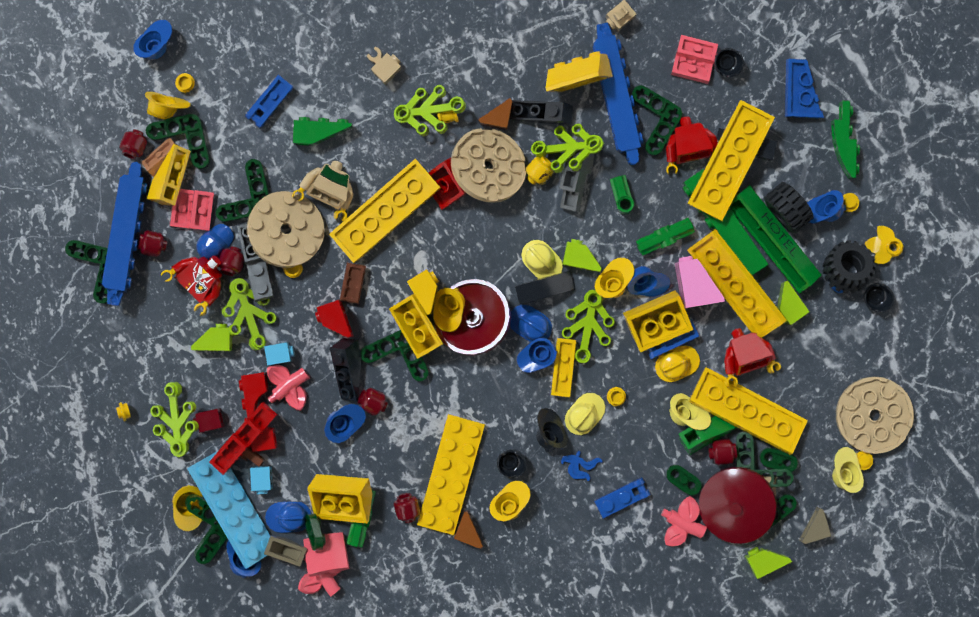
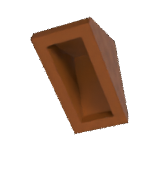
[478,98,512,130]
[454,510,483,549]

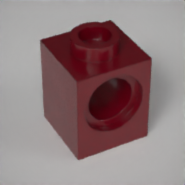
[193,408,224,433]

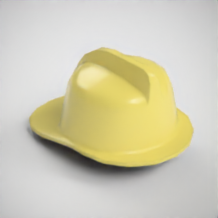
[521,240,563,279]
[565,393,605,435]
[669,393,711,430]
[832,447,864,493]

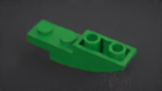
[831,100,860,179]

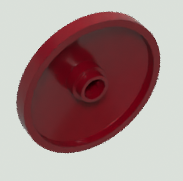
[434,279,511,356]
[699,467,777,544]

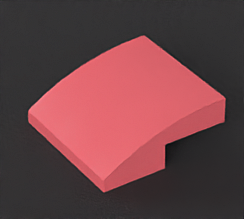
[671,35,718,84]
[169,189,214,231]
[303,532,349,577]

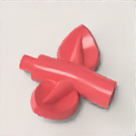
[267,365,310,411]
[661,496,707,546]
[298,558,341,597]

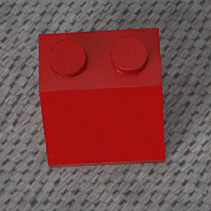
[428,158,467,210]
[315,300,354,338]

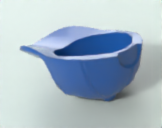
[196,224,234,260]
[517,338,557,373]

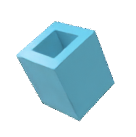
[264,342,295,365]
[250,466,273,494]

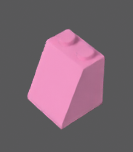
[674,256,725,308]

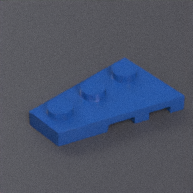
[785,59,824,118]

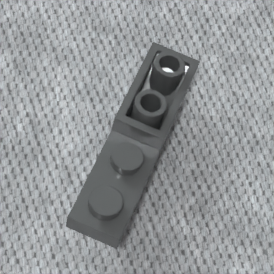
[559,137,596,212]
[237,224,274,302]

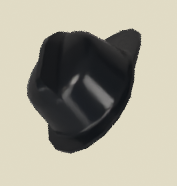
[536,408,568,452]

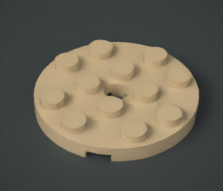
[451,128,526,202]
[247,191,324,268]
[836,377,914,454]

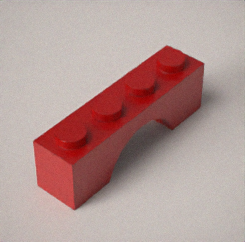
[239,372,277,452]

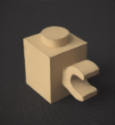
[606,0,637,32]
[367,47,401,85]

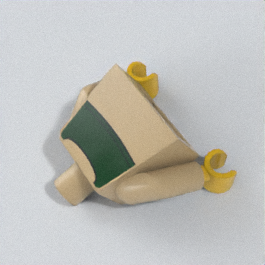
[292,161,353,221]

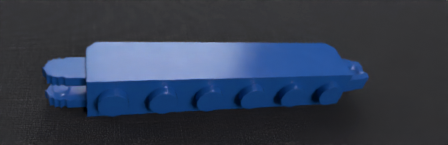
[592,23,643,166]
[102,161,148,306]

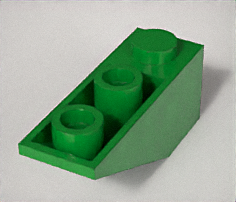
[293,117,353,146]
[679,416,738,456]

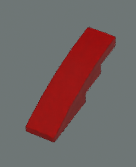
[209,402,278,475]

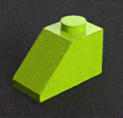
[562,239,601,272]
[777,280,809,325]
[191,324,232,351]
[745,547,792,579]

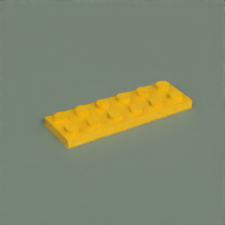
[687,100,775,221]
[329,158,441,264]
[687,229,787,338]
[688,367,808,455]
[417,414,485,535]

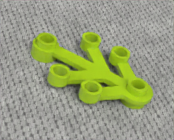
[394,85,466,137]
[531,124,604,173]
[222,278,276,351]
[562,290,614,363]
[151,382,199,457]

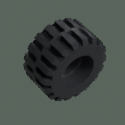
[764,182,814,233]
[822,240,876,294]

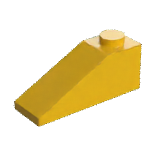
[147,144,191,206]

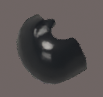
[714,48,744,77]
[864,283,894,313]
[497,449,527,478]

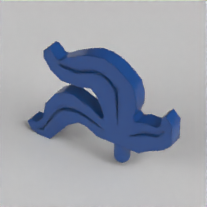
[561,451,602,481]

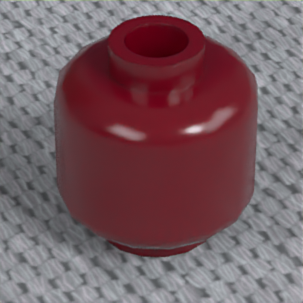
[119,129,148,159]
[138,230,167,257]
[218,246,245,276]
[358,388,388,416]
[708,439,737,465]
[393,493,421,523]

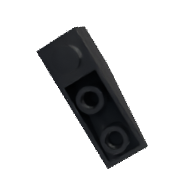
[510,100,573,125]
[330,338,362,401]

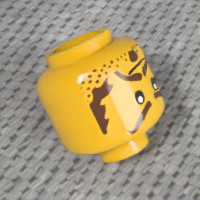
[526,156,554,185]

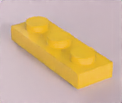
[551,338,576,397]

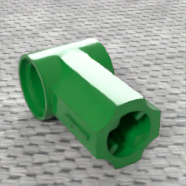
[610,175,634,215]

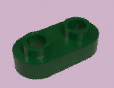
[759,448,798,472]
[666,464,701,495]
[305,514,326,551]

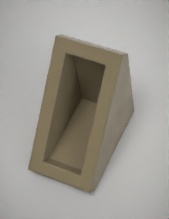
[799,507,831,544]
[264,535,307,567]

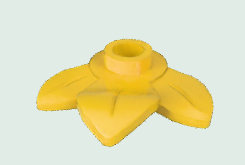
[865,226,903,264]

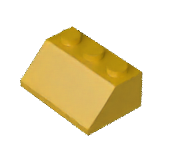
[545,51,613,92]
[407,269,439,315]
[623,291,693,352]
[389,294,443,359]
[307,474,372,524]

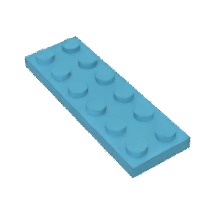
[187,450,270,569]

